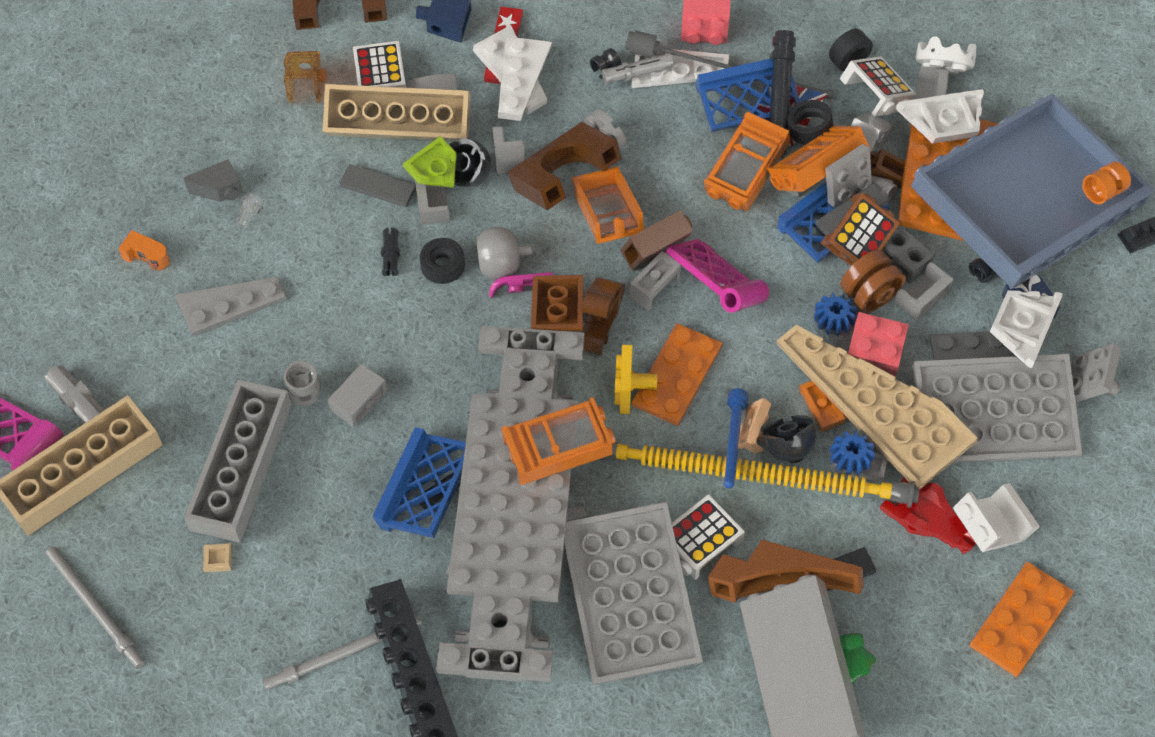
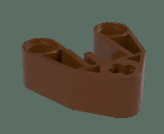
[581,277,625,356]

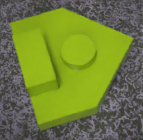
[403,136,456,188]

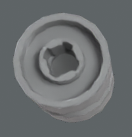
[284,361,321,406]

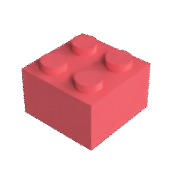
[681,0,730,45]
[848,312,909,377]

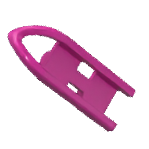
[489,272,553,298]

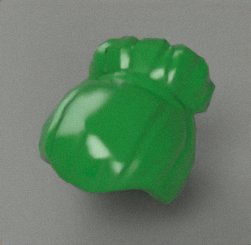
[840,633,876,684]

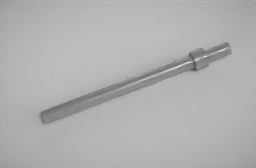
[45,547,145,669]
[262,615,422,690]

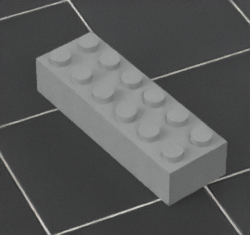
[184,380,292,543]

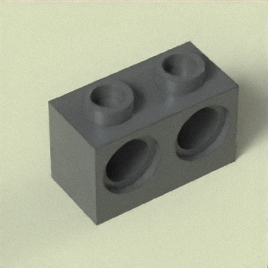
[881,225,934,284]

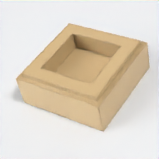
[203,543,232,572]

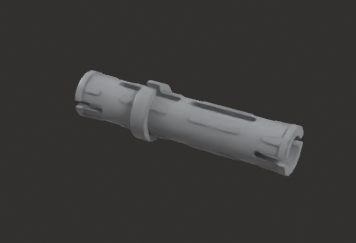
[602,53,674,84]

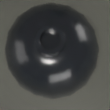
[450,138,491,187]
[763,415,817,463]

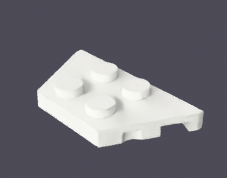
[896,89,984,144]
[990,291,1063,368]

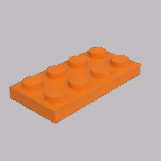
[632,323,722,426]
[969,561,1075,677]

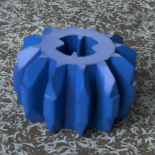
[814,293,857,337]
[829,430,875,476]

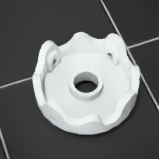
[916,37,976,74]

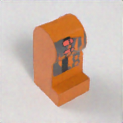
[118,230,170,271]

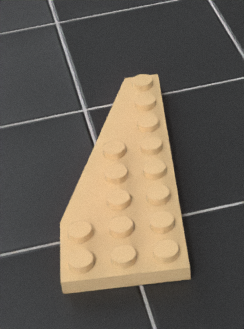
[777,325,978,490]

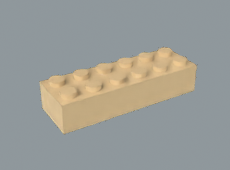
[323,84,471,142]
[0,395,163,536]

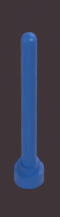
[724,388,749,489]

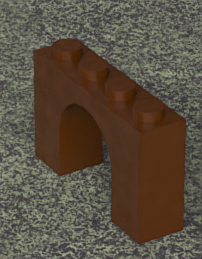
[292,0,387,30]
[508,122,622,211]

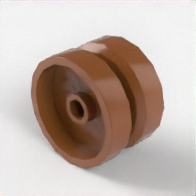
[840,250,906,314]

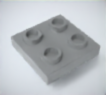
[826,144,872,208]
[1072,343,1121,402]

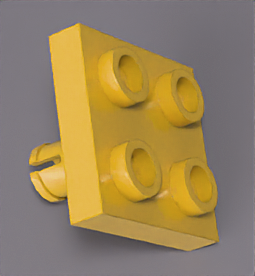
[615,345,657,414]

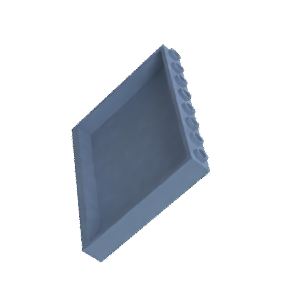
[911,93,1154,289]

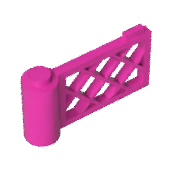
[666,239,769,313]
[0,398,64,471]

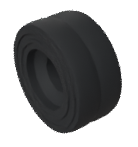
[829,28,873,72]
[420,238,465,284]

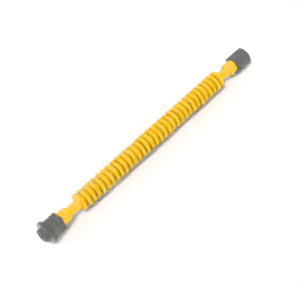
[597,439,919,508]

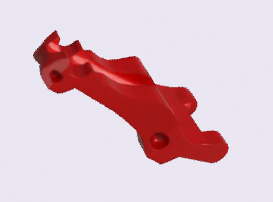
[879,477,976,554]

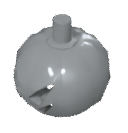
[477,227,532,280]

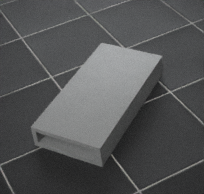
[740,575,866,737]

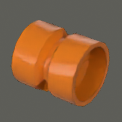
[1082,161,1131,204]

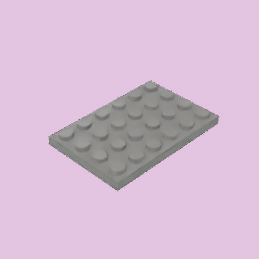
[913,354,1082,463]
[564,502,703,686]

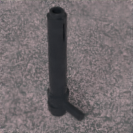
[767,30,796,160]

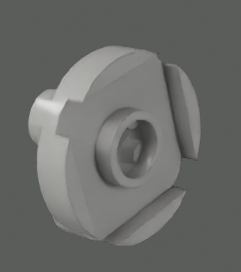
[584,109,627,151]

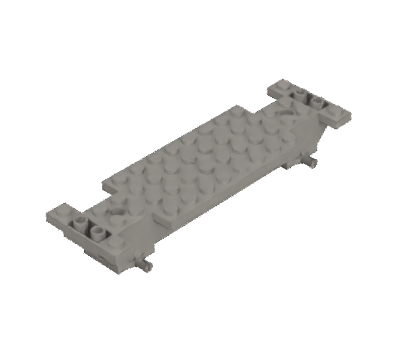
[436,326,584,682]

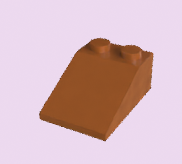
[531,275,584,331]

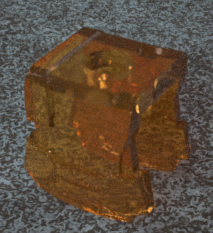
[284,51,327,104]

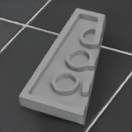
[174,277,287,337]

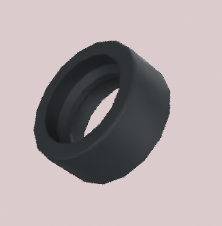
[787,100,834,145]

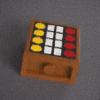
[820,193,900,267]

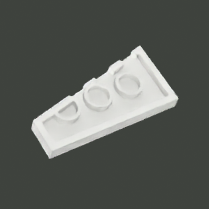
[473,25,547,114]
[497,36,552,121]
[632,49,729,88]

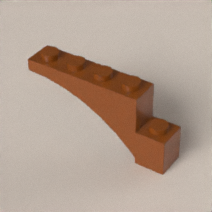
[708,540,864,603]

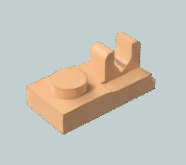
[738,398,772,454]

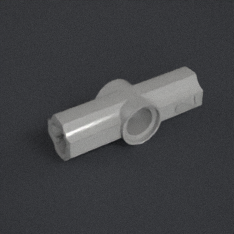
[45,365,104,423]

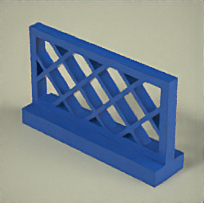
[695,59,800,133]
[777,182,890,263]
[372,427,466,538]

